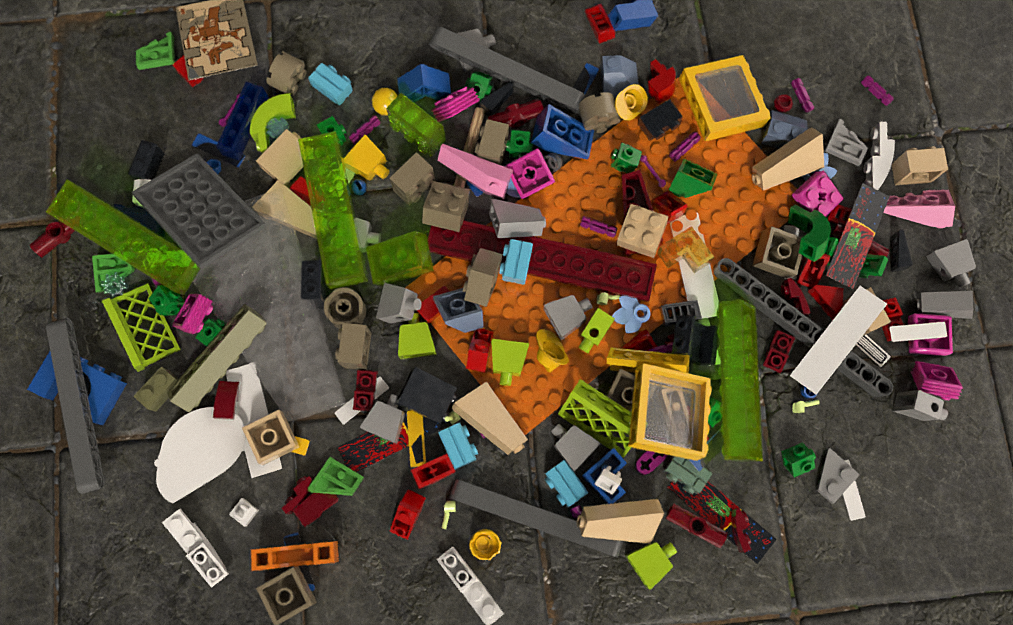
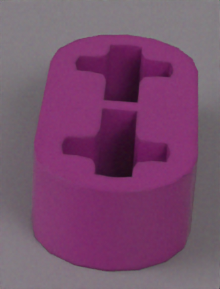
[635,451,668,475]

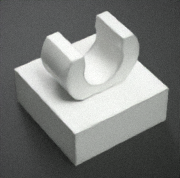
[595,466,622,495]
[229,498,259,527]

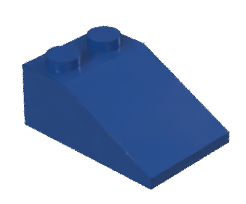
[531,104,594,159]

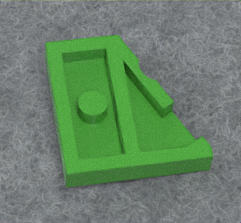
[136,32,175,70]
[92,252,135,293]
[308,457,363,496]

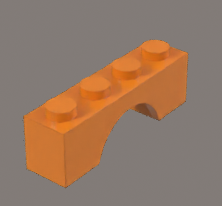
[251,541,339,571]

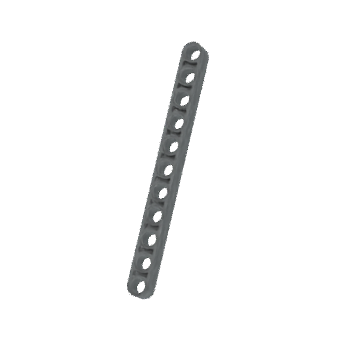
[713,258,893,397]

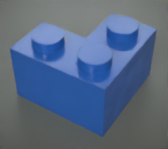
[398,64,451,103]
[582,448,627,504]

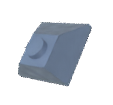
[600,55,638,99]
[433,288,484,333]

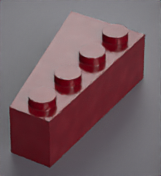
[622,170,663,257]

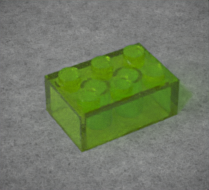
[386,93,446,157]
[366,231,434,286]

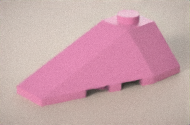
[438,144,513,200]
[883,190,955,228]

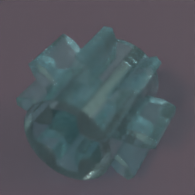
[267,117,290,141]
[101,272,127,297]

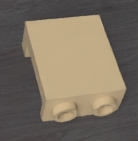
[256,129,317,188]

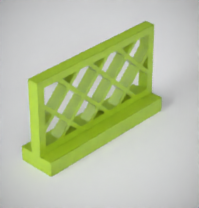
[102,283,181,372]
[558,379,648,458]

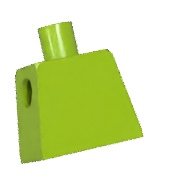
[578,308,615,353]
[398,313,437,360]
[492,339,529,386]
[625,542,677,590]

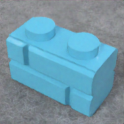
[309,63,353,106]
[499,239,533,285]
[438,423,478,470]
[544,460,588,507]

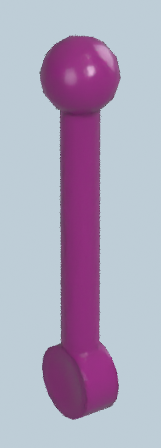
[219,94,244,127]
[640,155,666,188]

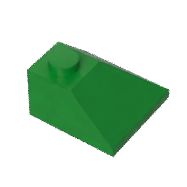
[669,158,718,198]

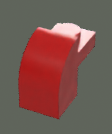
[648,59,676,104]

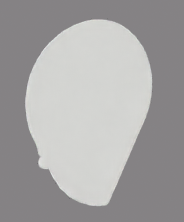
[154,407,245,503]

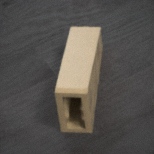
[752,127,824,190]
[253,180,331,240]
[452,382,528,455]
[577,499,664,544]

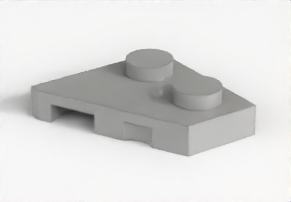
[824,119,868,166]
[816,448,860,504]

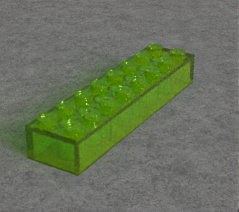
[298,131,368,290]
[46,180,200,295]
[717,299,763,462]

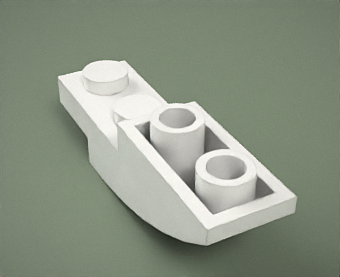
[864,122,895,190]
[162,508,229,588]
[437,546,504,625]

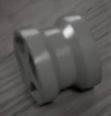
[543,153,563,173]

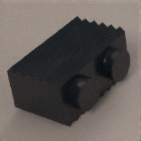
[638,99,683,141]
[128,140,165,180]

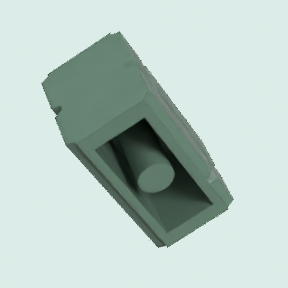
[663,456,712,495]

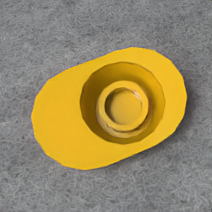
[615,84,648,121]
[536,329,569,372]

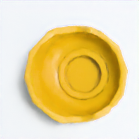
[372,88,399,116]
[469,529,501,560]

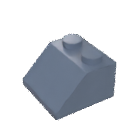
[761,110,808,149]

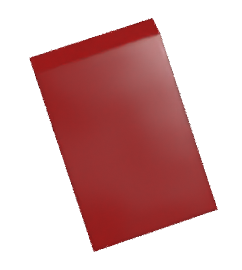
[652,191,688,224]
[797,254,830,288]
[808,285,844,321]
[411,454,456,489]

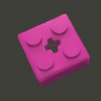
[431,87,480,122]
[505,149,555,199]
[792,171,843,217]
[172,293,213,334]
[908,313,953,356]
[911,361,963,400]

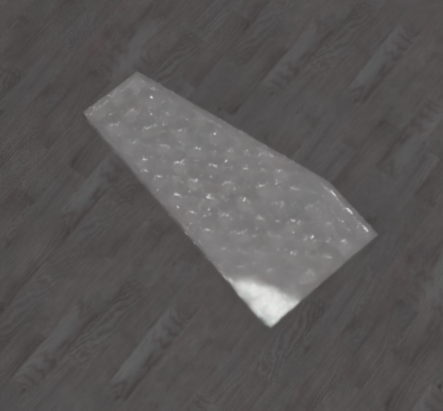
[182,188,346,422]

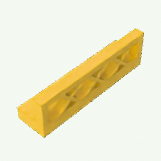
[607,348,689,374]

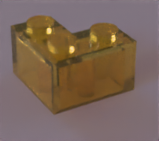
[657,226,714,273]

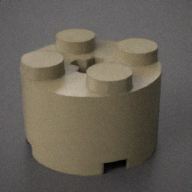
[267,51,307,96]
[579,92,621,133]
[324,287,366,328]

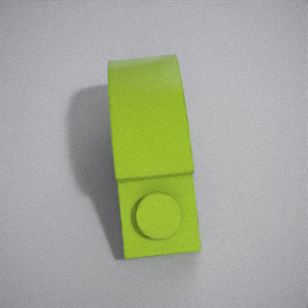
[250,93,296,154]

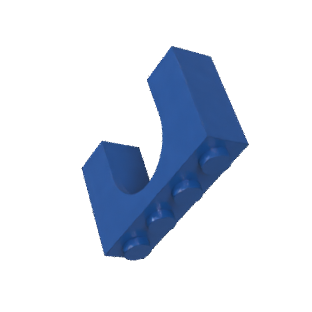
[608,0,658,31]
[27,351,127,425]

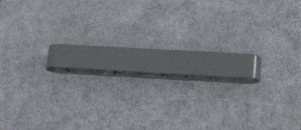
[429,27,585,113]
[46,318,104,494]
[449,479,623,558]

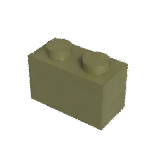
[133,367,179,412]

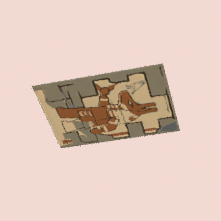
[176,0,257,80]

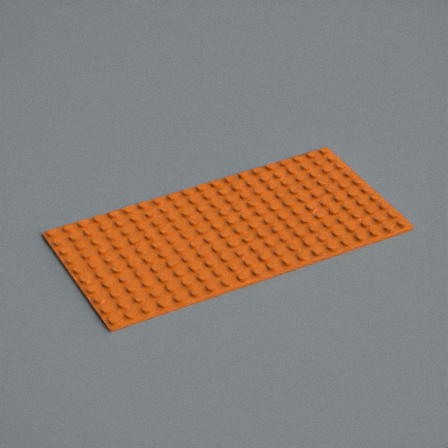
[405,76,800,435]

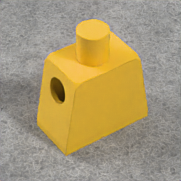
[342,135,390,180]

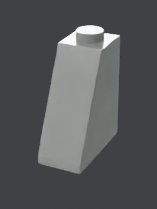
[489,199,546,238]
[917,291,973,319]

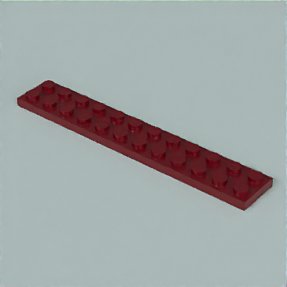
[425,220,657,302]

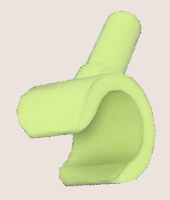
[596,292,621,305]
[792,399,819,413]
[445,411,461,425]
[441,501,456,529]

